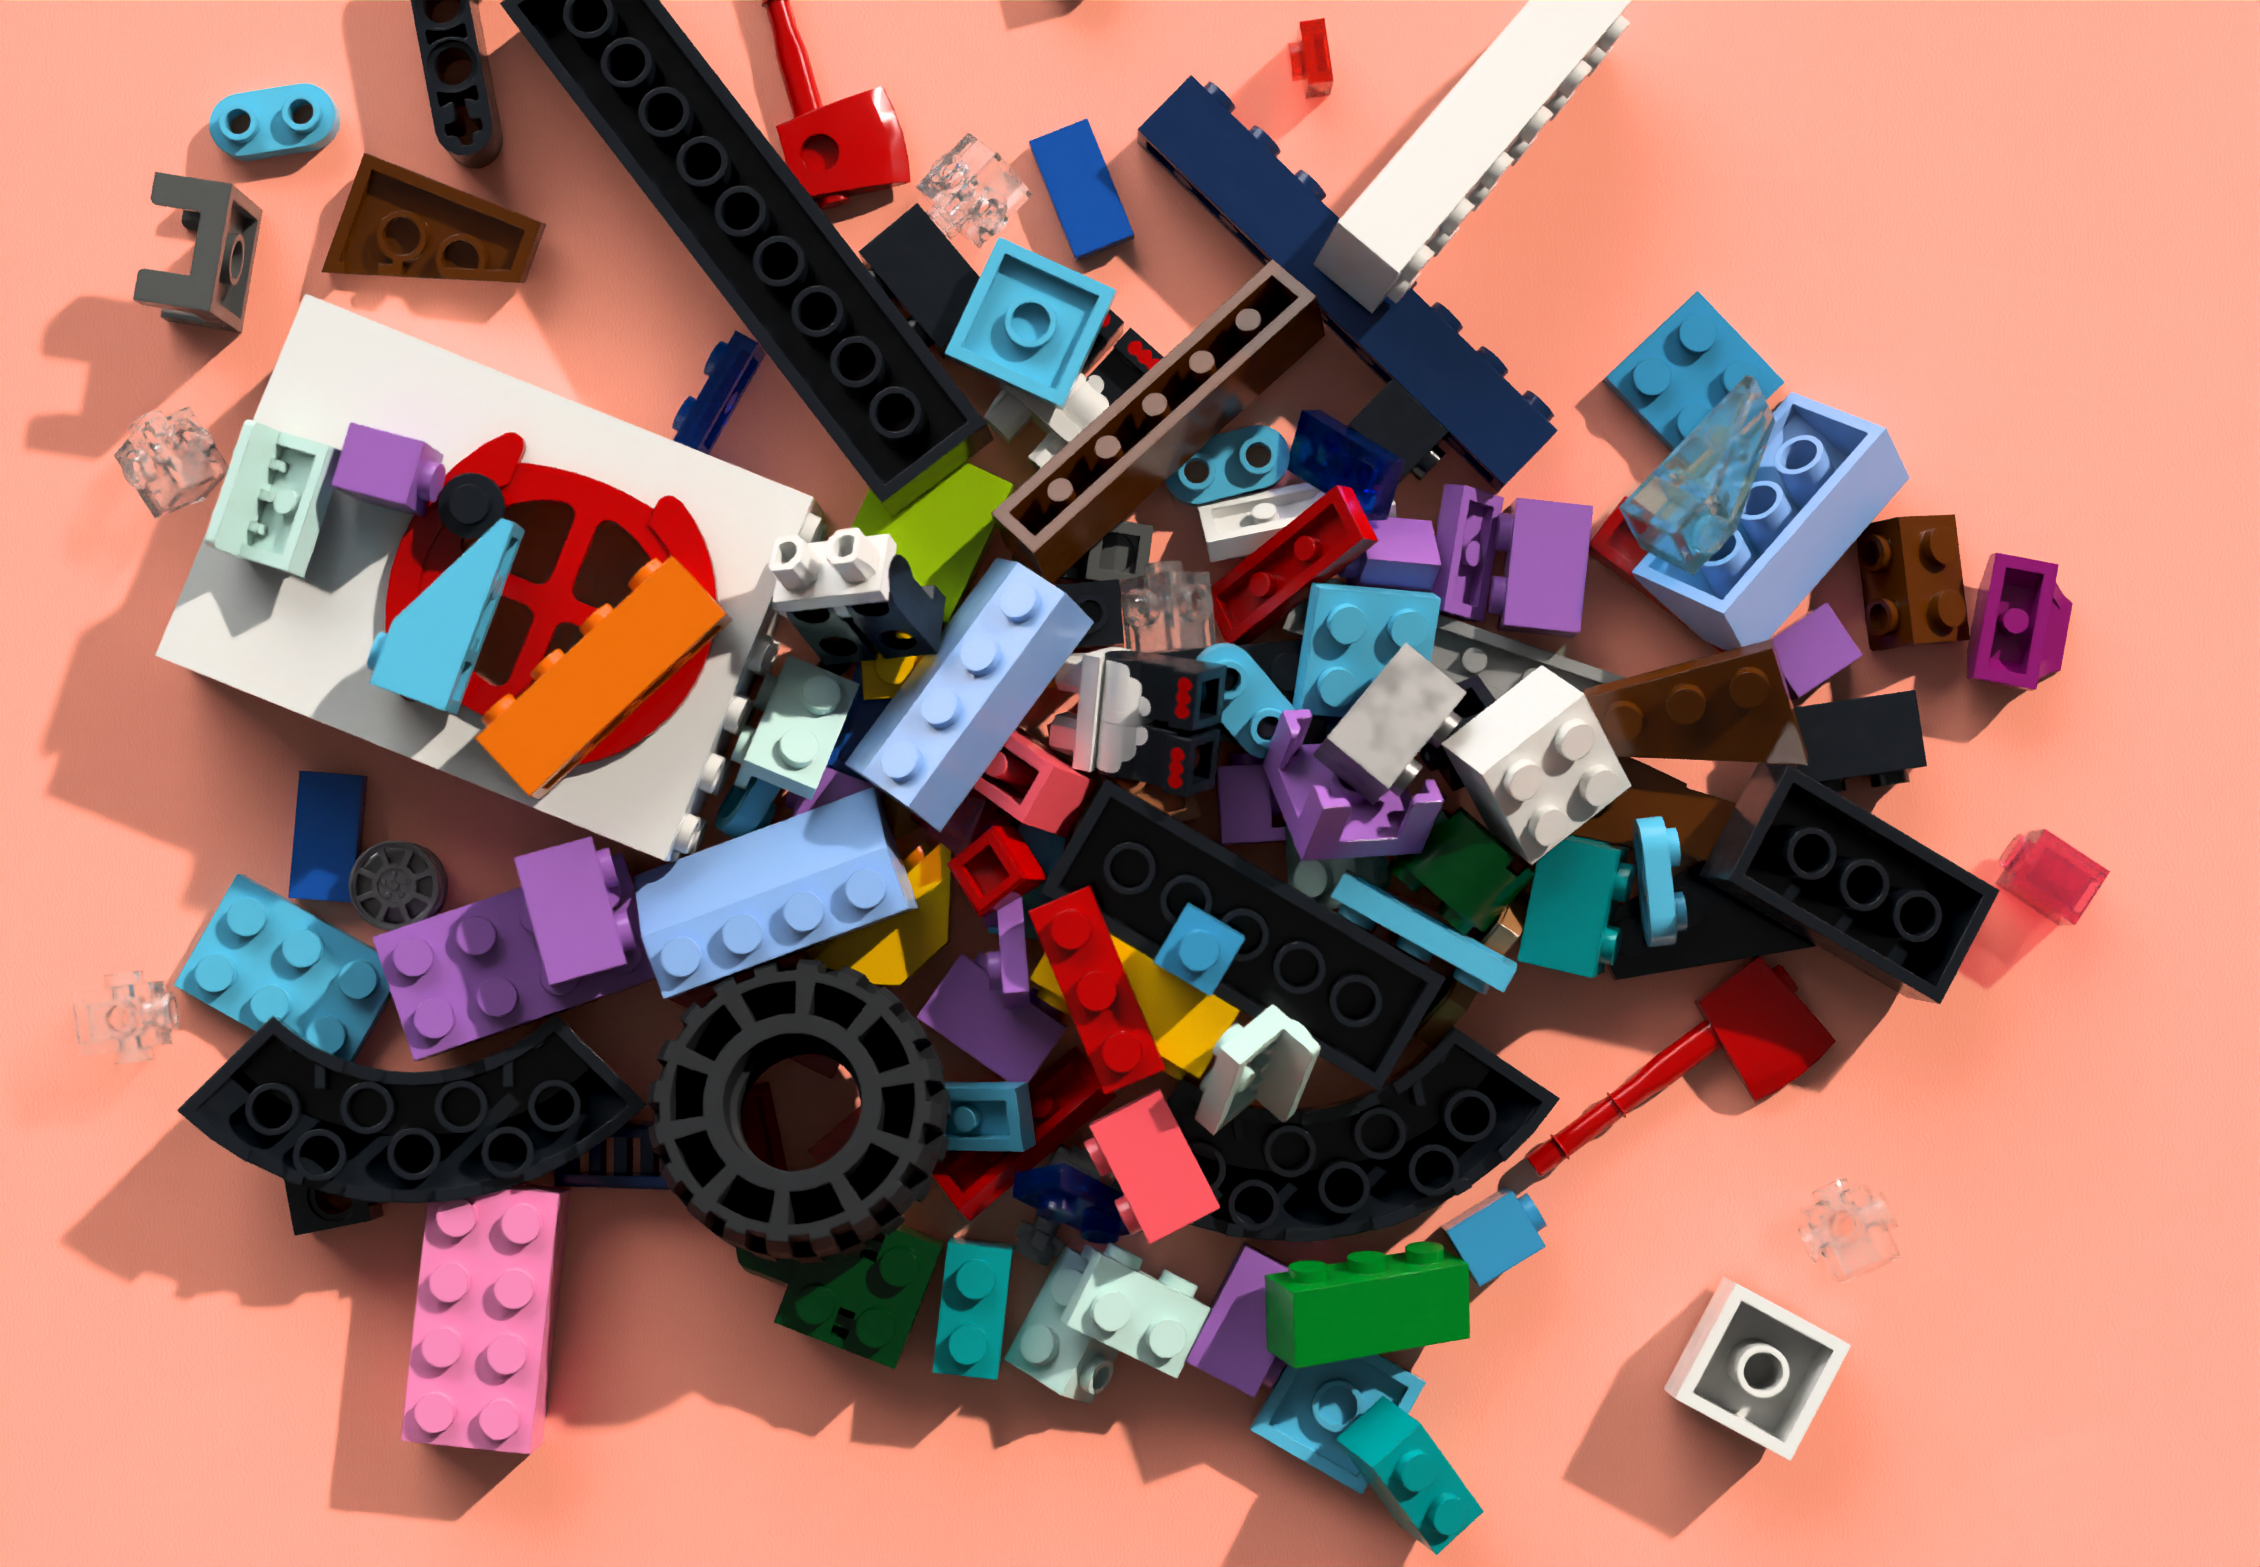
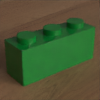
[1265,1241,1470,1369]

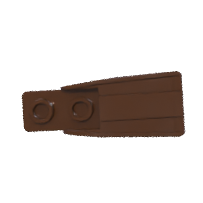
[1570,757,1737,862]

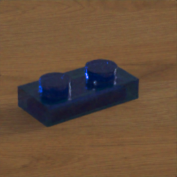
[672,330,766,455]
[1287,409,1405,521]
[1012,1163,1143,1244]

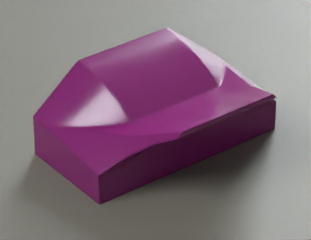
[1967,552,2073,691]

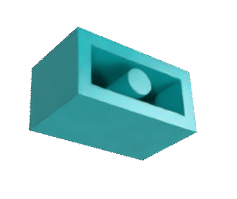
[1517,835,1635,978]
[932,1236,1014,1380]
[1336,1396,1484,1555]

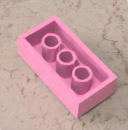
[401,1184,571,1454]

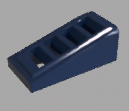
[554,1121,670,1190]

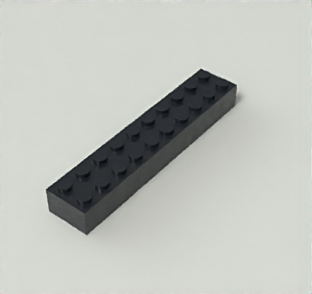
[500,0,994,517]

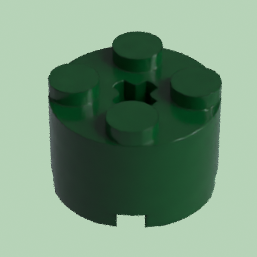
[1388,790,1535,936]

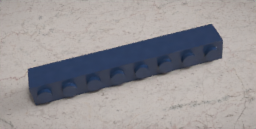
[1137,75,1558,493]

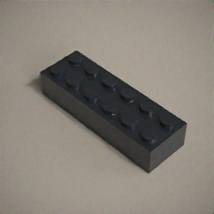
[1040,779,1446,1091]

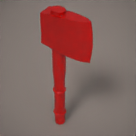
[761,0,911,209]
[1526,956,1836,1177]

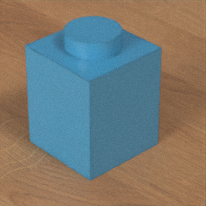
[1153,902,1245,996]
[1441,1187,1547,1287]

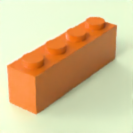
[475,556,733,799]

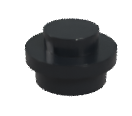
[438,473,506,540]

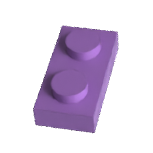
[1431,484,1504,622]
[984,896,1030,1009]

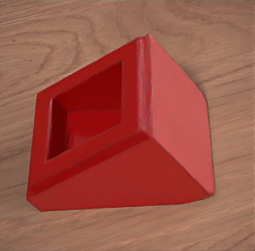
[947,826,1047,917]

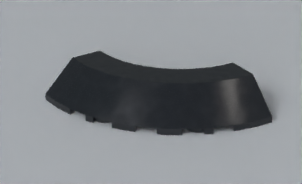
[177,1014,647,1203]
[1110,1026,1560,1242]

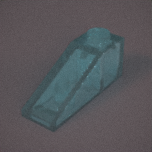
[1619,375,1775,575]

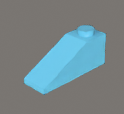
[367,518,525,715]

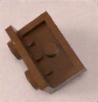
[1856,514,1970,651]

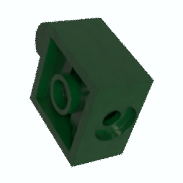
[736,1224,945,1369]

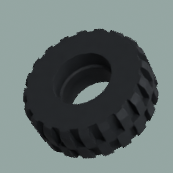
[647,959,951,1264]

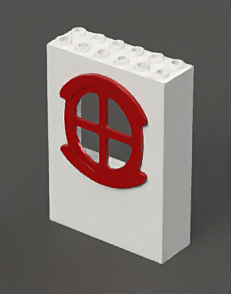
[155,293,828,862]

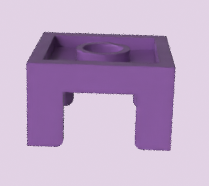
[1262,709,1444,861]

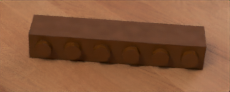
[991,259,1325,584]

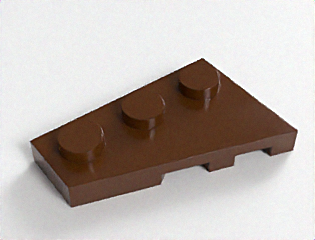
[321,153,546,283]
[1584,639,1808,765]

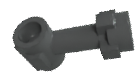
[1013,1144,1101,1266]

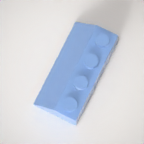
[1632,391,1910,651]
[844,557,1094,832]
[633,787,919,999]

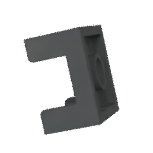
[133,172,263,333]

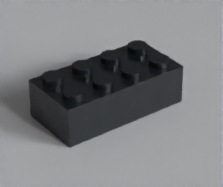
[1698,763,2000,1004]

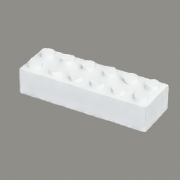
[1313,0,1633,313]

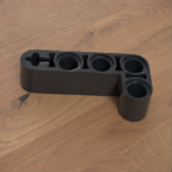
[411,0,503,169]

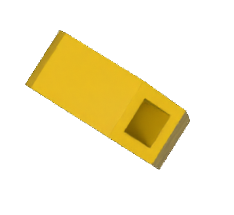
[804,841,955,985]

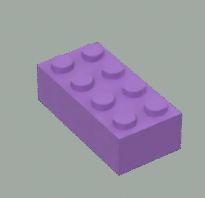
[372,852,656,1061]

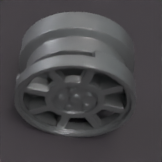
[349,841,448,930]

